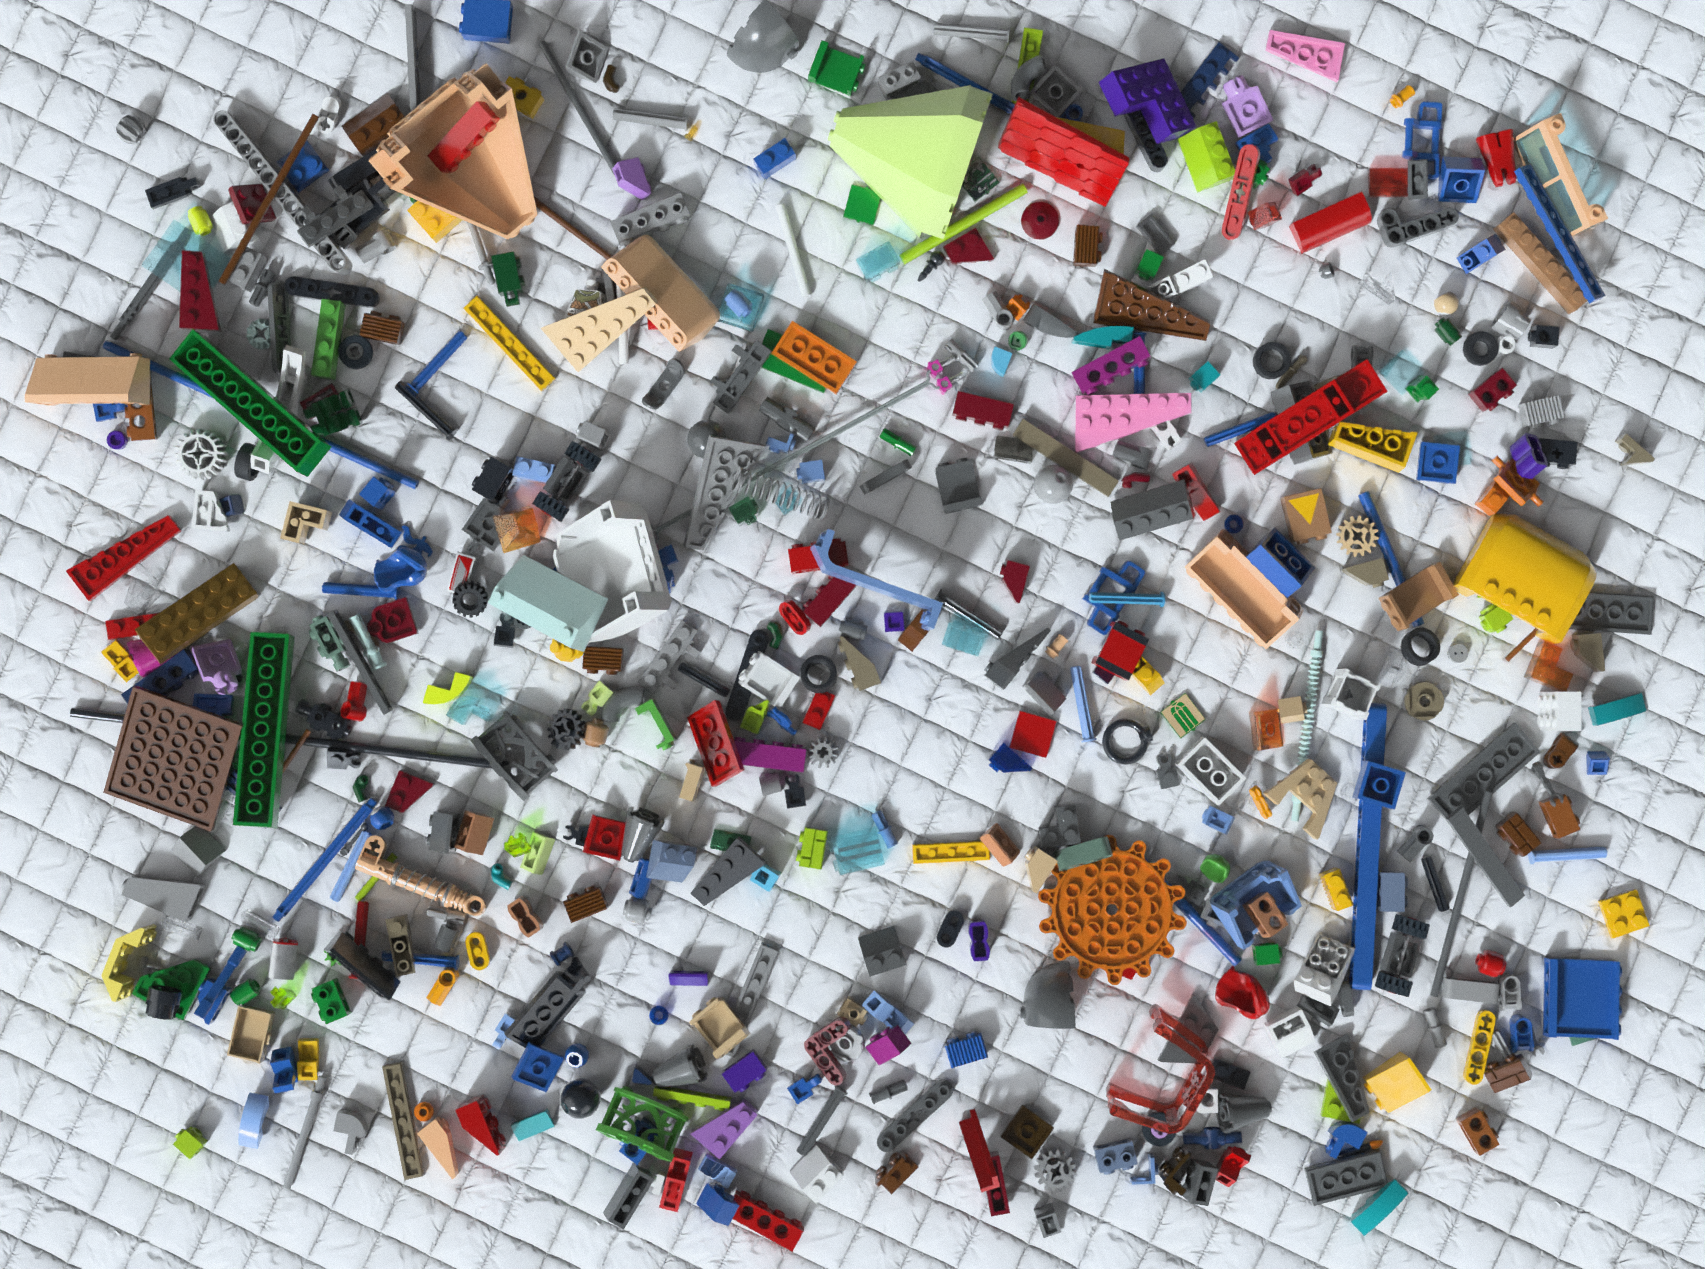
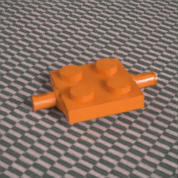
[1491,455,1544,507]

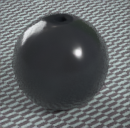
[561,1078,601,1119]

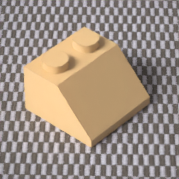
[1025,846,1058,894]

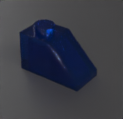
[987,742,1033,773]

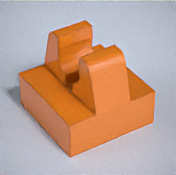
[1006,294,1031,321]

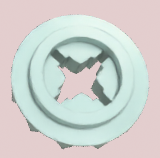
[246,319,271,349]

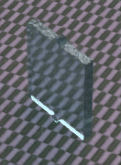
[1379,350,1425,396]
[1434,431,1470,466]

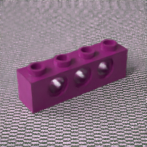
[1071,336,1152,395]

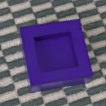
[884,612,904,632]

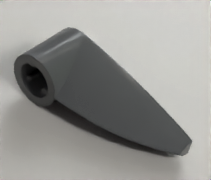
[1023,304,1079,338]

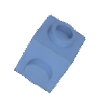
[766,433,797,454]
[1202,806,1235,835]

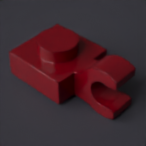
[1288,164,1322,196]

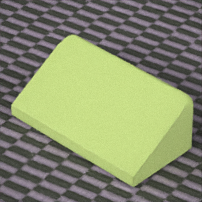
[520,831,555,875]

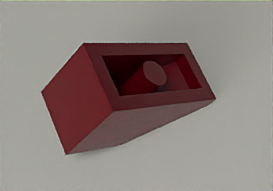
[999,560,1030,604]

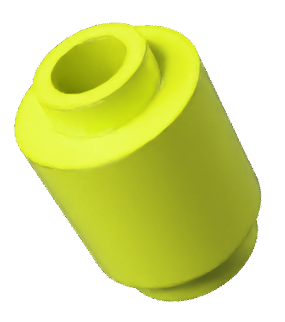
[188,206,213,236]

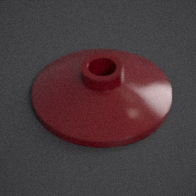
[1021,202,1059,240]

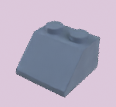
[646,839,697,883]

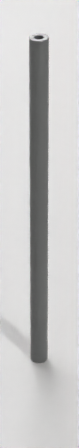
[538,41,616,174]

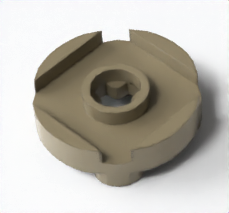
[1404,682,1444,720]

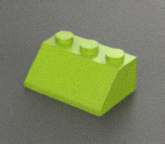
[1178,121,1235,193]

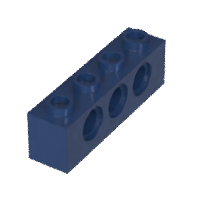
[121,649,199,704]

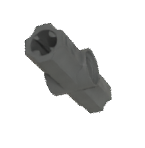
[759,396,815,442]

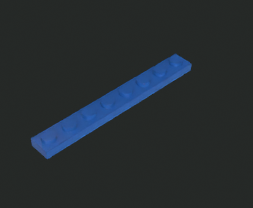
[1514,164,1606,304]

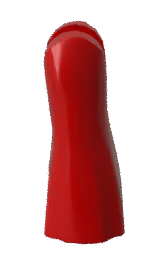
[1476,129,1517,187]

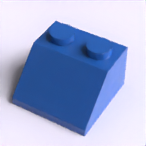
[1438,156,1485,203]

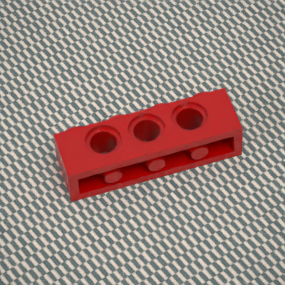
[733,1190,804,1252]

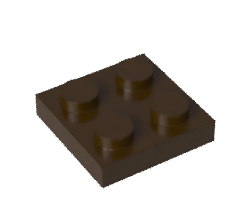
[1000,1104,1054,1159]

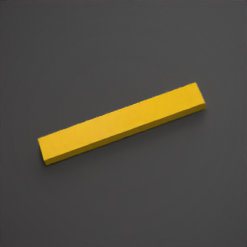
[464,296,556,391]

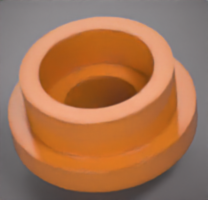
[414,1102,434,1122]

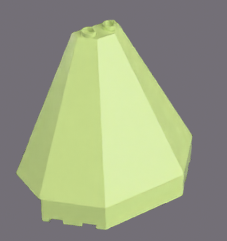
[828,85,992,239]

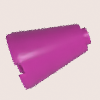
[127,639,182,677]

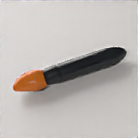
[1338,1140,1383,1158]

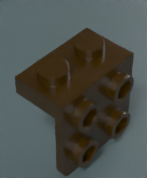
[1158,1145,1192,1196]

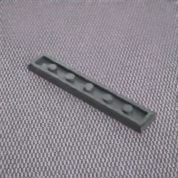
[327,610,393,715]
[1445,806,1525,907]

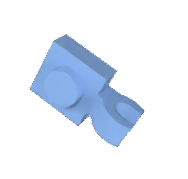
[492,1013,516,1049]

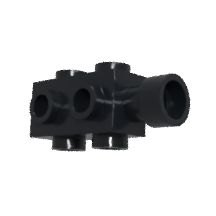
[295,699,353,740]

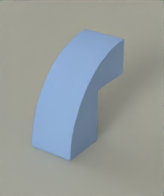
[862,991,914,1034]
[238,1092,269,1149]

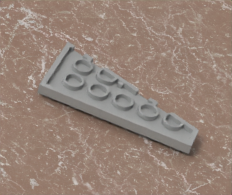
[683,435,765,550]

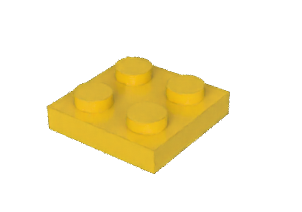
[1598,889,1649,939]

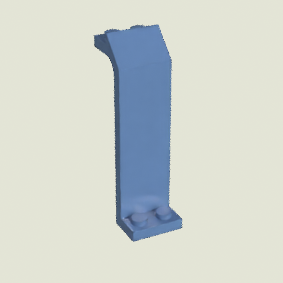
[810,529,943,631]

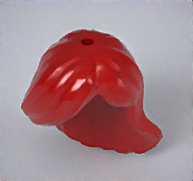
[1215,966,1270,1019]

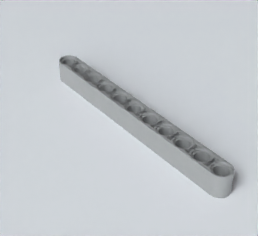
[213,110,353,275]

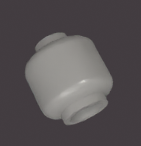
[622,896,652,924]

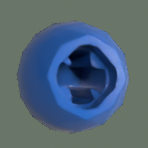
[370,806,395,830]
[565,1043,589,1068]

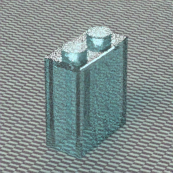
[828,826,885,875]

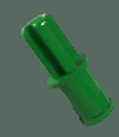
[880,428,917,457]

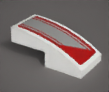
[447,552,476,596]

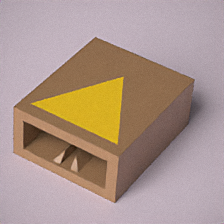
[1280,488,1332,545]

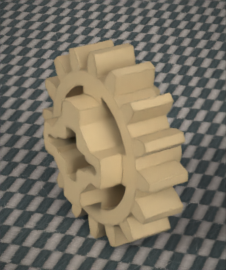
[1336,516,1379,557]

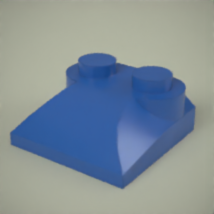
[276,140,330,193]

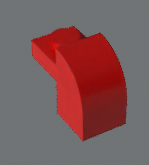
[1215,1146,1252,1187]

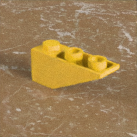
[1132,656,1164,696]

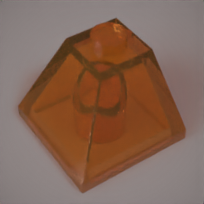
[492,506,540,553]

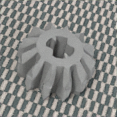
[807,736,839,768]

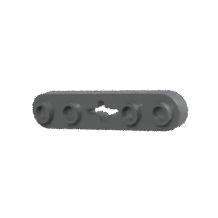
[267,280,291,376]
[877,1079,953,1152]

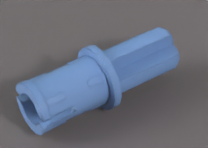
[872,810,898,849]

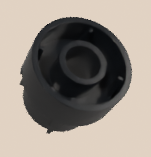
[145,985,183,1020]

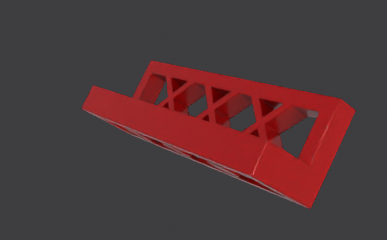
[959,1108,1000,1193]

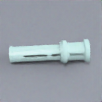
[348,613,387,672]

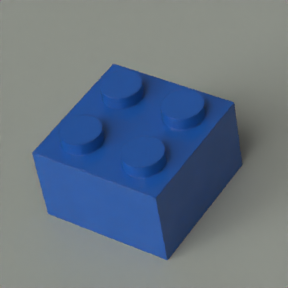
[1352,760,1406,810]

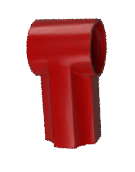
[341,681,367,722]

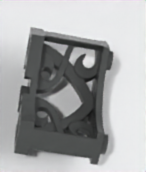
[471,710,558,801]

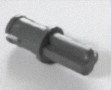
[249,269,276,307]
[869,1080,908,1105]

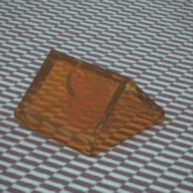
[1249,708,1284,751]

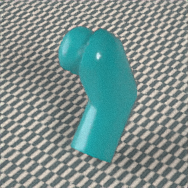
[491,863,513,890]

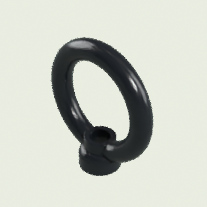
[1102,719,1153,765]

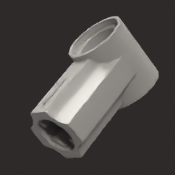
[355,229,397,264]
[982,291,1013,330]

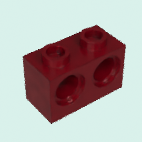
[1468,368,1517,412]

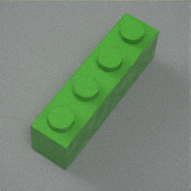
[311,299,346,380]

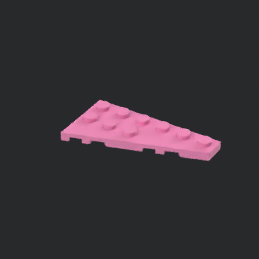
[1075,393,1192,453]

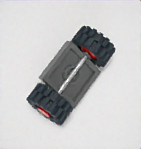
[532,441,602,522]
[1375,914,1430,997]

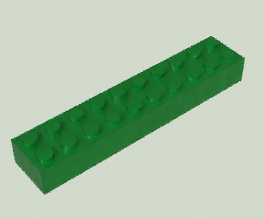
[169,329,332,477]
[233,632,295,828]

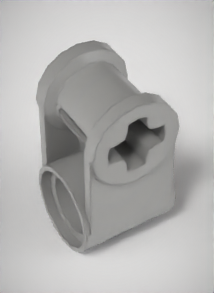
[1498,973,1522,1011]

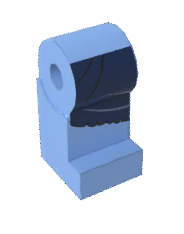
[698,1154,737,1189]

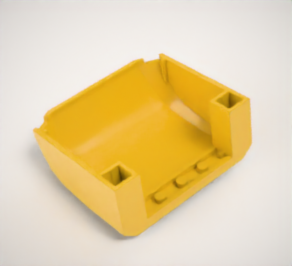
[1453,513,1597,645]

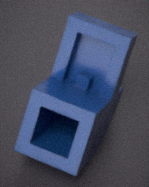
[270,1046,298,1093]
[1325,1121,1368,1159]

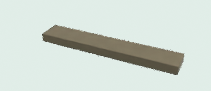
[1012,419,1119,497]
[382,1061,424,1180]

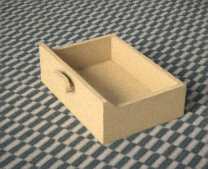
[679,759,705,801]
[227,1004,275,1064]

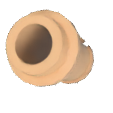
[1045,634,1069,659]

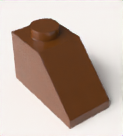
[898,610,930,652]

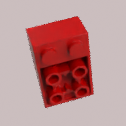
[455,1094,506,1156]

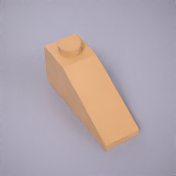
[417,1116,459,1180]

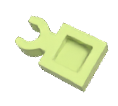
[581,681,613,716]

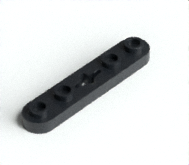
[285,276,380,308]
[725,630,769,721]

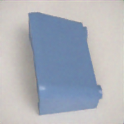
[1210,861,1302,950]

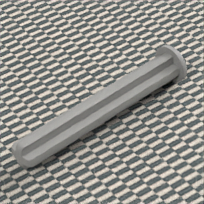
[934,23,1010,43]
[613,108,689,132]

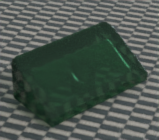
[710,829,752,852]

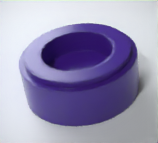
[107,430,128,450]

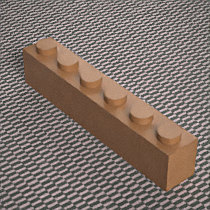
[1493,212,1588,314]

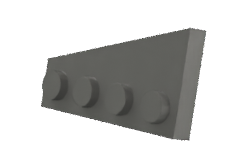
[1313,1034,1370,1122]

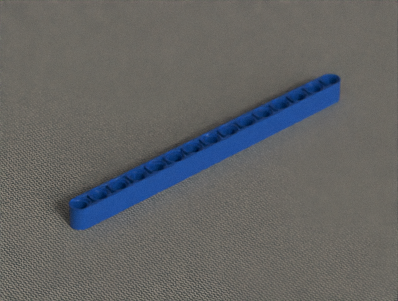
[1349,703,1387,990]

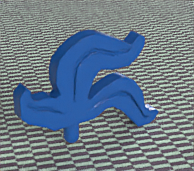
[397,526,433,558]
[766,707,797,735]

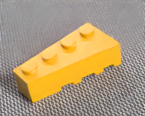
[1327,422,1418,473]

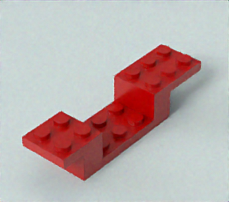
[1234,359,1388,475]

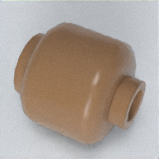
[582,718,609,747]

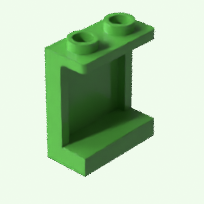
[635,699,677,751]

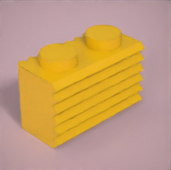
[1318,867,1354,911]

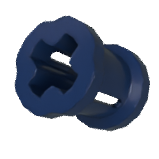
[549,942,575,967]

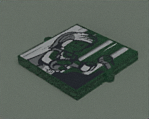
[962,157,1000,202]

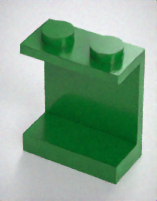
[808,40,867,97]

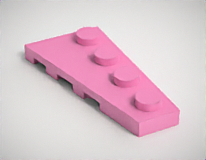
[1265,30,1345,82]

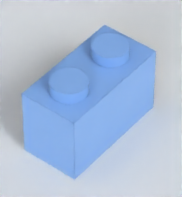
[512,456,556,484]

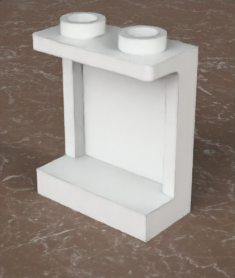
[738,651,800,710]

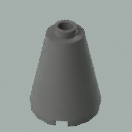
[621,807,664,863]
[651,1044,708,1088]
[1216,1094,1272,1133]

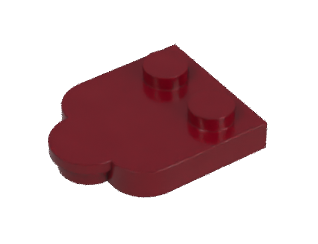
[367,597,419,643]

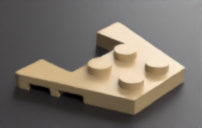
[1263,759,1337,840]

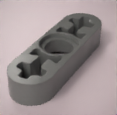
[859,459,912,495]

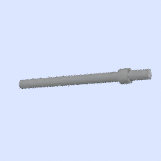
[283,1076,326,1189]

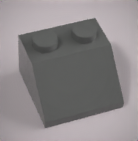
[427,811,460,854]
[858,926,906,977]

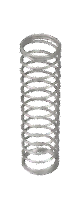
[732,468,830,520]

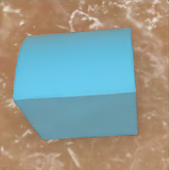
[991,347,1012,377]

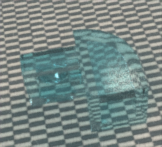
[446,696,493,725]

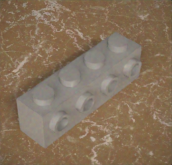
[610,193,691,247]

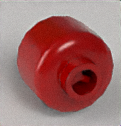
[1475,949,1507,977]

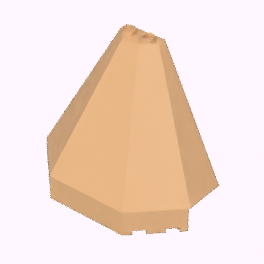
[369,63,537,239]

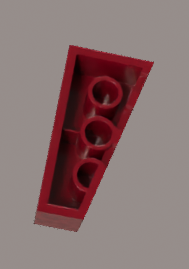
[179,250,222,332]

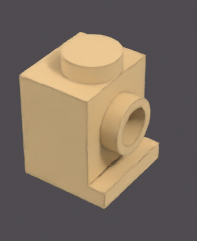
[837,996,868,1027]

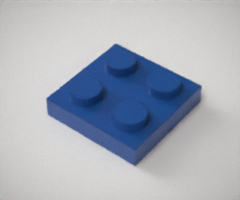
[1416,442,1460,484]
[511,1042,564,1093]

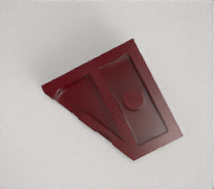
[943,228,994,264]
[385,770,434,813]

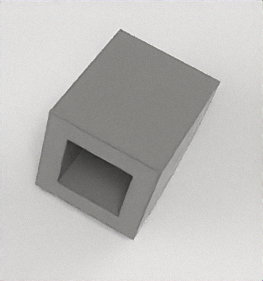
[759,772,782,796]

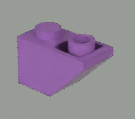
[612,157,651,200]

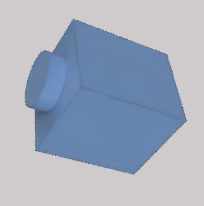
[796,460,825,484]

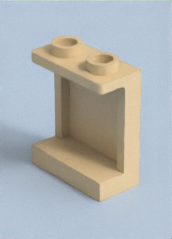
[689,997,751,1059]

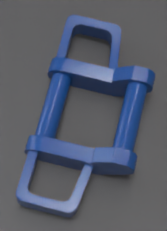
[1402,102,1442,180]
[1082,561,1145,635]

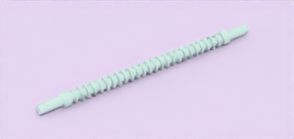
[1291,630,1323,822]

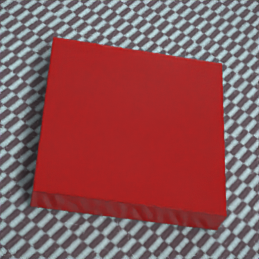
[1009,711,1057,758]
[582,814,626,861]

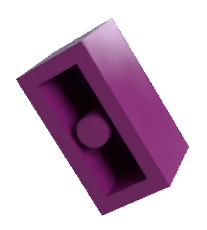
[865,1025,912,1065]

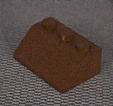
[341,93,405,156]

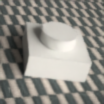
[651,1170,667,1195]

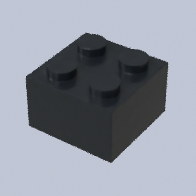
[472,457,514,505]

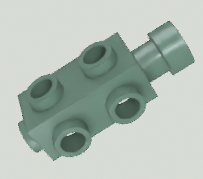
[308,615,350,672]

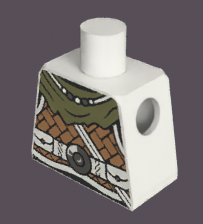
[566,280,607,318]

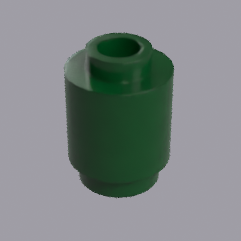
[1434,317,1462,346]

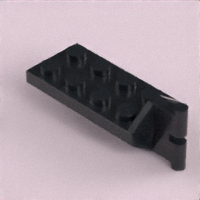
[320,177,397,254]
[504,957,591,1048]

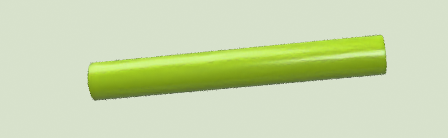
[355,852,398,901]

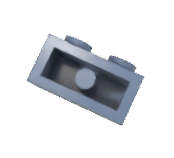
[1377,871,1408,912]
[1093,1138,1138,1175]

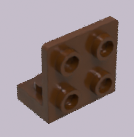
[875,1149,919,1195]

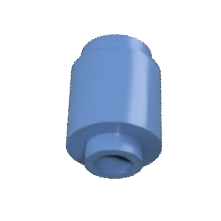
[724,289,753,318]

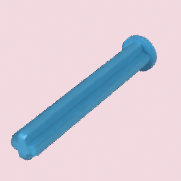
[1089,592,1165,607]

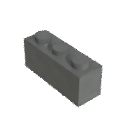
[603,1162,655,1229]

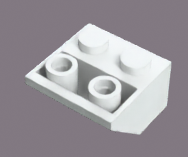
[1263,1006,1315,1059]

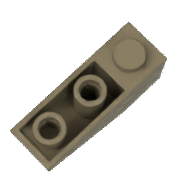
[837,636,881,691]
[385,914,416,977]

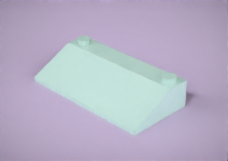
[488,555,608,652]

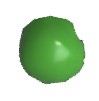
[1200,853,1231,883]

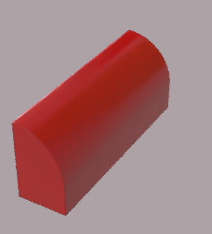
[1289,191,1372,254]

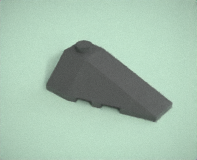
[984,628,1051,690]

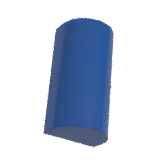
[629,857,652,900]

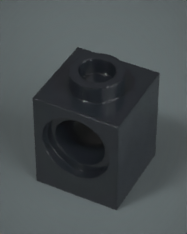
[1528,325,1560,349]

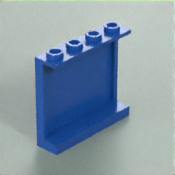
[1543,958,1622,1040]

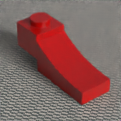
[659,1148,693,1212]

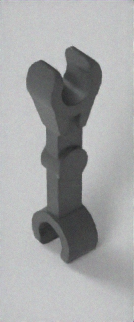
[1531,761,1564,807]

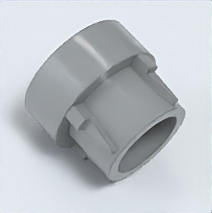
[1491,300,1532,340]

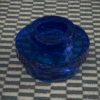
[1224,515,1244,534]
[649,1005,669,1025]

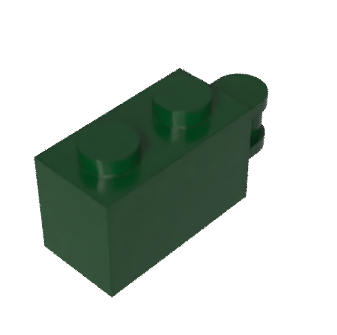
[491,251,526,307]

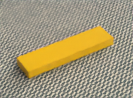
[912,841,990,864]

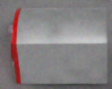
[268,937,298,980]

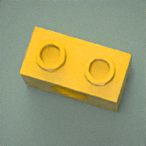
[505,76,544,119]

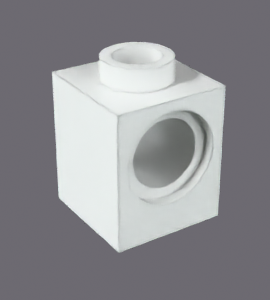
[1195,1083,1218,1113]

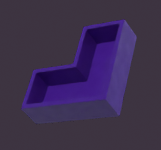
[1099,58,1197,144]

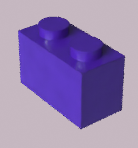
[722,1049,767,1093]

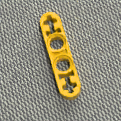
[1463,1010,1496,1085]

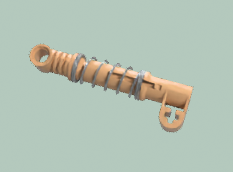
[355,835,486,916]

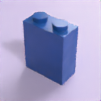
[459,0,513,44]

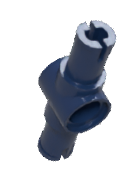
[1183,1127,1242,1149]

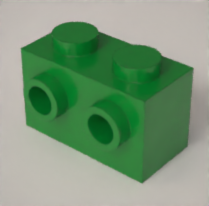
[311,978,352,1024]

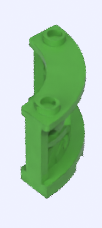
[596,1086,689,1162]

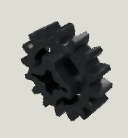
[547,708,586,751]

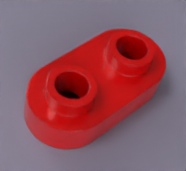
[779,599,811,635]

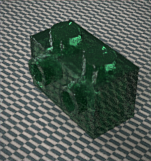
[728,496,760,527]

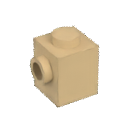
[1278,696,1307,724]

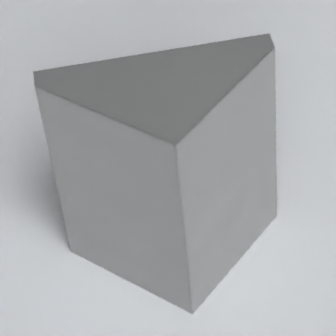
[565,31,609,83]
[171,826,226,877]

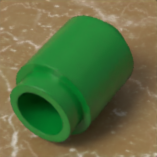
[231,927,262,952]
[230,978,260,1006]

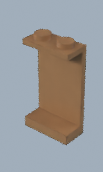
[1379,562,1459,631]

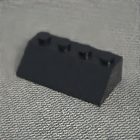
[323,931,401,1001]

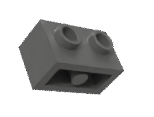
[1183,1158,1218,1206]

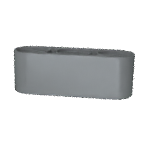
[1442,977,1500,1004]

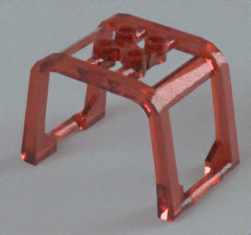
[1105,1004,1215,1134]

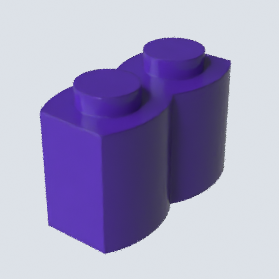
[1510,433,1548,479]
[968,919,990,962]

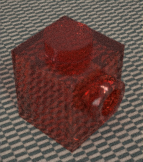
[1247,202,1282,230]

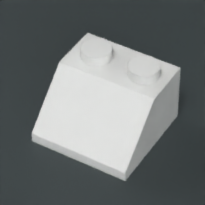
[210,202,259,254]
[789,1144,844,1204]

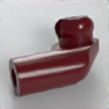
[1121,472,1150,489]

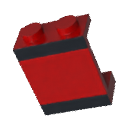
[1091,620,1149,681]

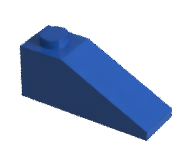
[339,499,402,548]

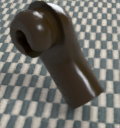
[603,64,620,93]

